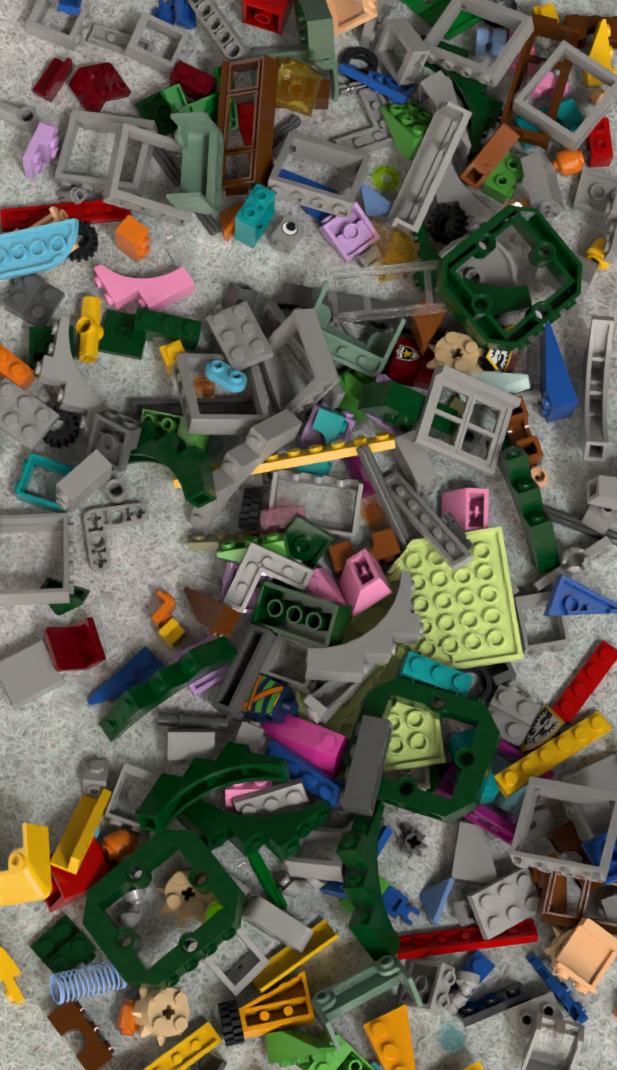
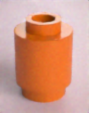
[116,999,141,1036]

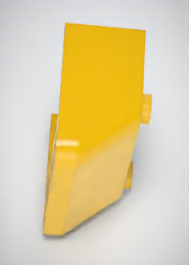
[0,823,52,907]

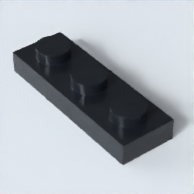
[456,982,530,1027]

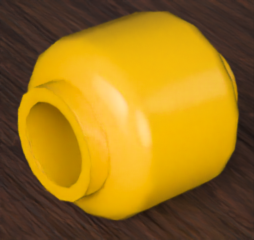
[585,238,616,270]

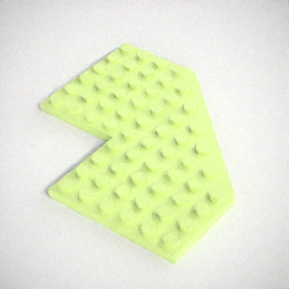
[295,526,523,779]

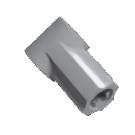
[0,100,39,133]
[99,474,128,505]

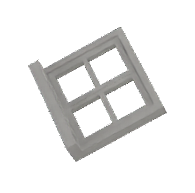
[412,365,521,476]

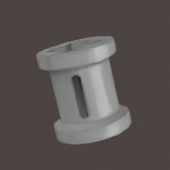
[355,244,383,272]

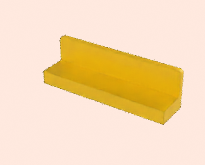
[50,789,112,874]
[252,919,340,995]

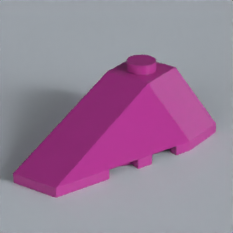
[261,714,349,779]

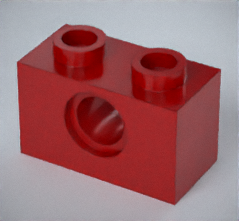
[585,117,613,168]

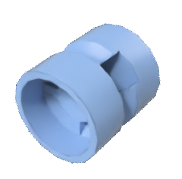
[474,27,507,57]

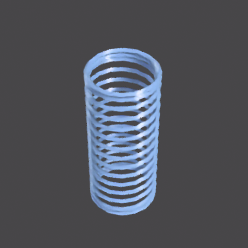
[50,960,127,1005]

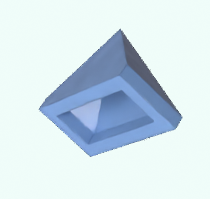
[361,184,393,217]
[419,878,455,926]

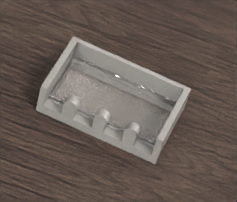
[267,469,364,539]

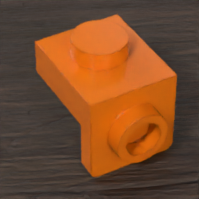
[151,590,176,629]

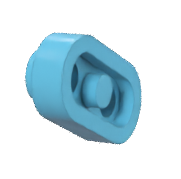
[205,360,247,392]

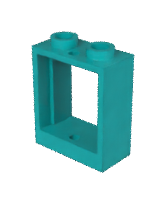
[235,183,276,249]
[13,453,75,515]

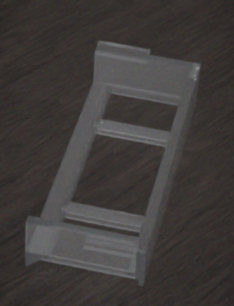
[326,260,463,327]

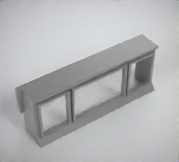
[384,101,472,236]

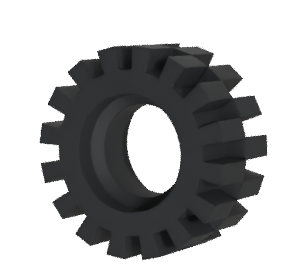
[428,204,469,245]
[66,220,98,262]
[43,406,80,449]
[238,488,263,531]
[217,999,245,1047]

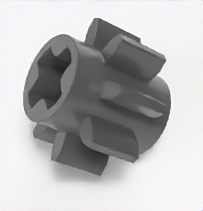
[398,829,428,859]

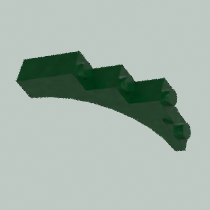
[421,35,504,161]
[412,222,532,319]
[112,419,217,508]
[486,435,560,573]
[99,636,237,742]
[135,741,291,833]
[176,798,331,861]
[336,800,401,961]

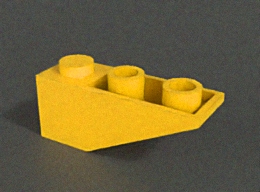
[582,19,616,88]

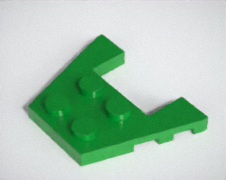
[402,0,484,41]
[160,65,239,133]

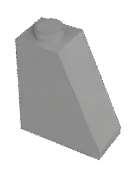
[450,819,498,886]

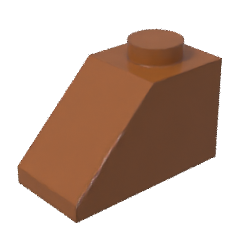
[410,300,447,355]

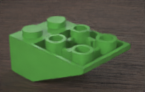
[381,102,445,161]
[338,364,389,425]
[140,409,210,452]
[295,1030,375,1070]

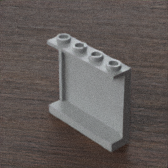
[556,752,617,842]

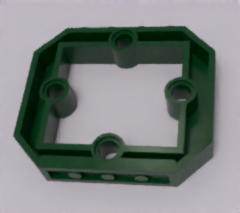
[435,205,582,352]
[342,677,502,823]
[82,829,245,990]

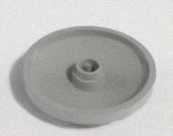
[432,235,518,316]

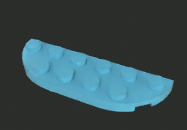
[0,218,79,280]

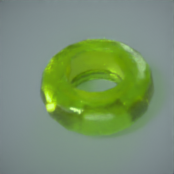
[373,166,399,191]

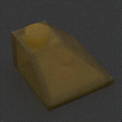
[276,57,323,117]
[378,228,418,283]

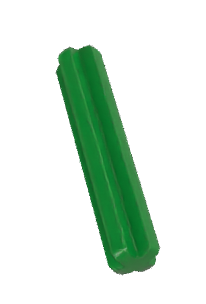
[247,851,288,911]

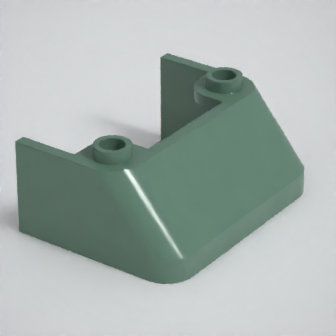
[250,44,339,106]
[166,112,224,215]
[301,280,406,377]
[312,955,424,1052]

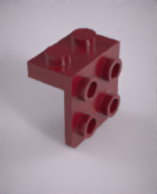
[69,62,131,113]
[43,617,106,672]

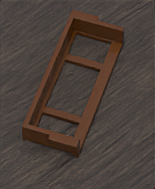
[499,13,581,151]
[217,54,279,196]
[537,871,617,935]

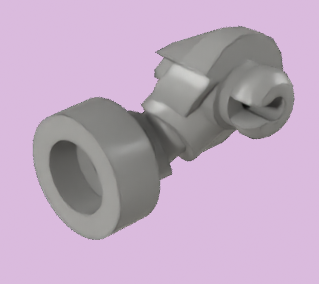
[279,875,328,897]
[115,887,146,929]
[446,971,480,1013]

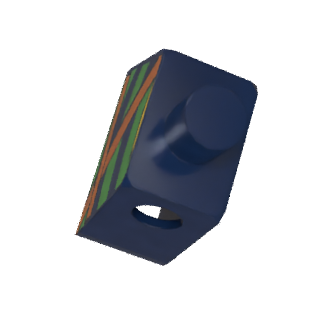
[241,673,299,724]

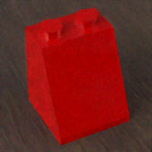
[242,0,294,35]
[44,837,112,913]

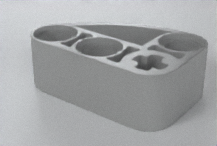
[242,895,314,953]

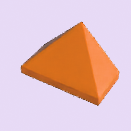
[219,199,247,242]

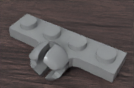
[531,536,612,594]

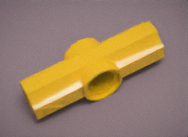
[75,296,104,364]

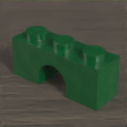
[130,308,202,350]

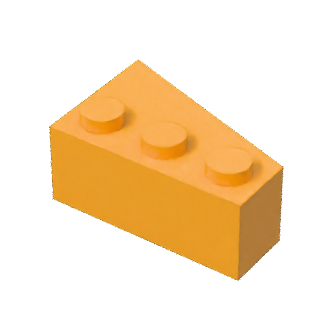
[239,971,315,1039]
[363,1004,416,1070]

